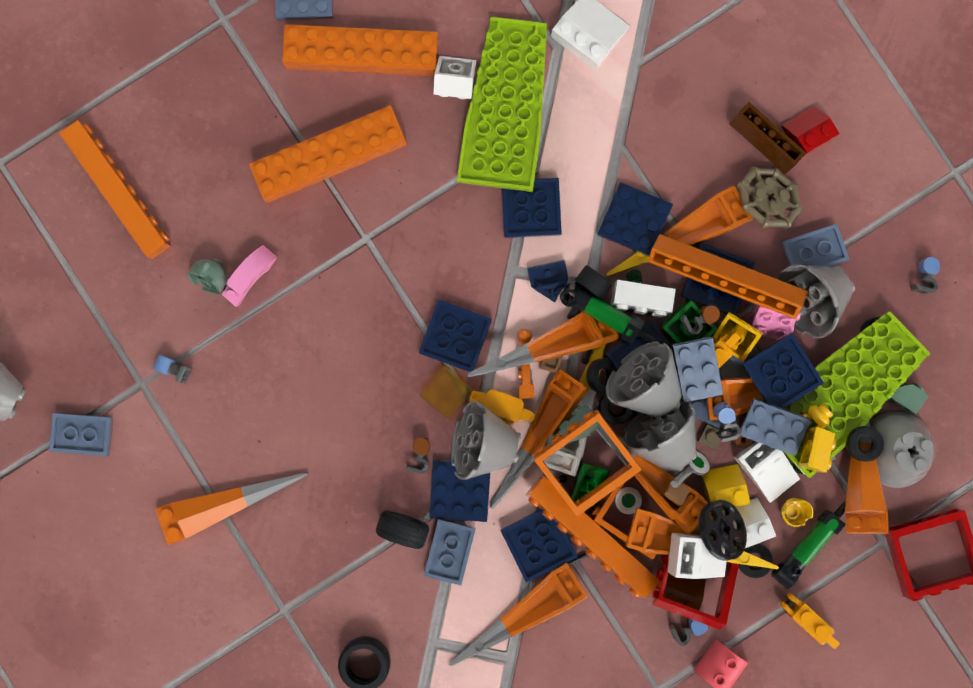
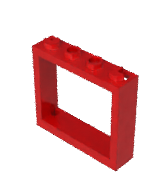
[885,508,973,601]
[652,554,739,630]

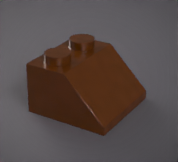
[663,573,706,610]

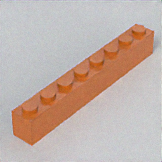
[59,120,171,259]
[648,234,808,319]
[525,476,658,599]

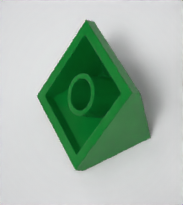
[570,461,609,507]

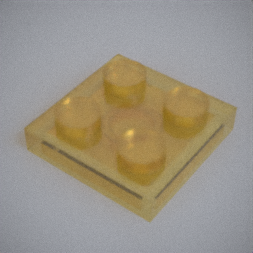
[420,366,473,420]

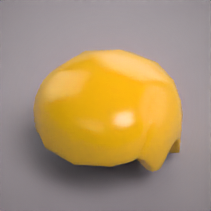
[781,498,813,527]

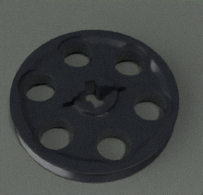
[699,500,747,561]

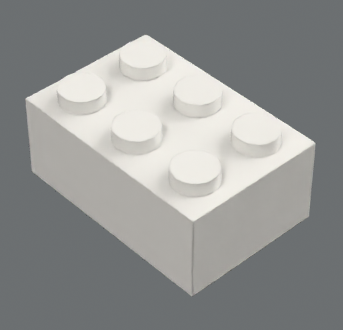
[610,280,676,318]

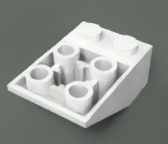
[733,441,800,503]
[667,533,726,579]

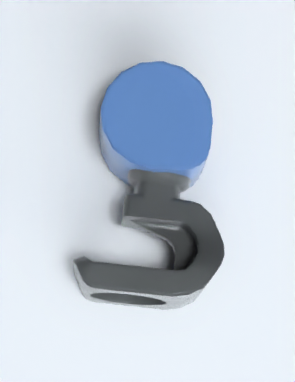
[910,257,940,294]
[153,354,192,384]
[713,402,741,442]
[669,619,708,646]

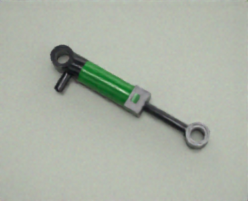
[560,282,677,370]
[771,499,846,589]

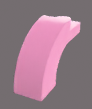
[222,245,277,307]

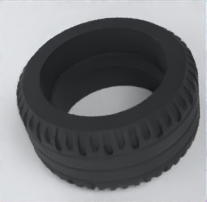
[376,510,429,549]
[338,636,391,688]

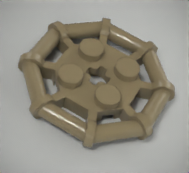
[737,166,803,229]

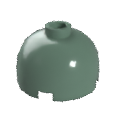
[187,259,227,295]

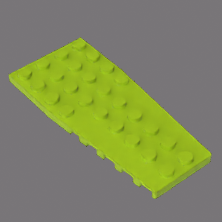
[457,17,547,192]
[783,311,930,478]

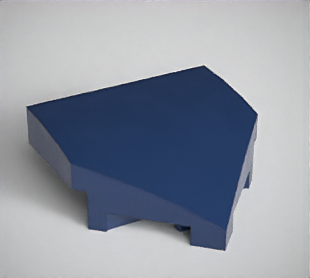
[527,260,568,303]

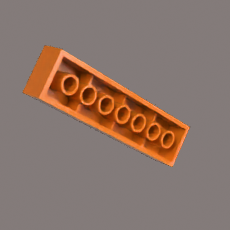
[282,24,438,76]
[249,105,407,203]

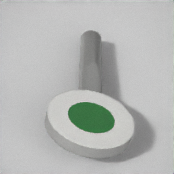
[671,451,710,488]
[614,487,642,514]

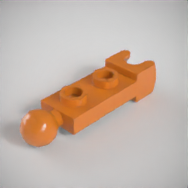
[517,329,534,399]

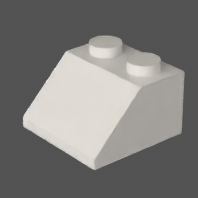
[433,56,477,99]
[722,497,776,548]

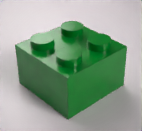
[660,299,718,344]

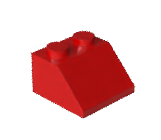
[781,106,840,157]

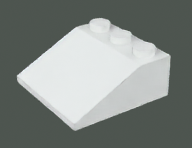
[551,0,630,71]

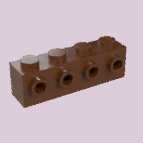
[729,102,806,174]

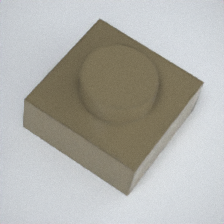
[698,424,721,450]

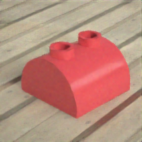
[693,639,748,688]

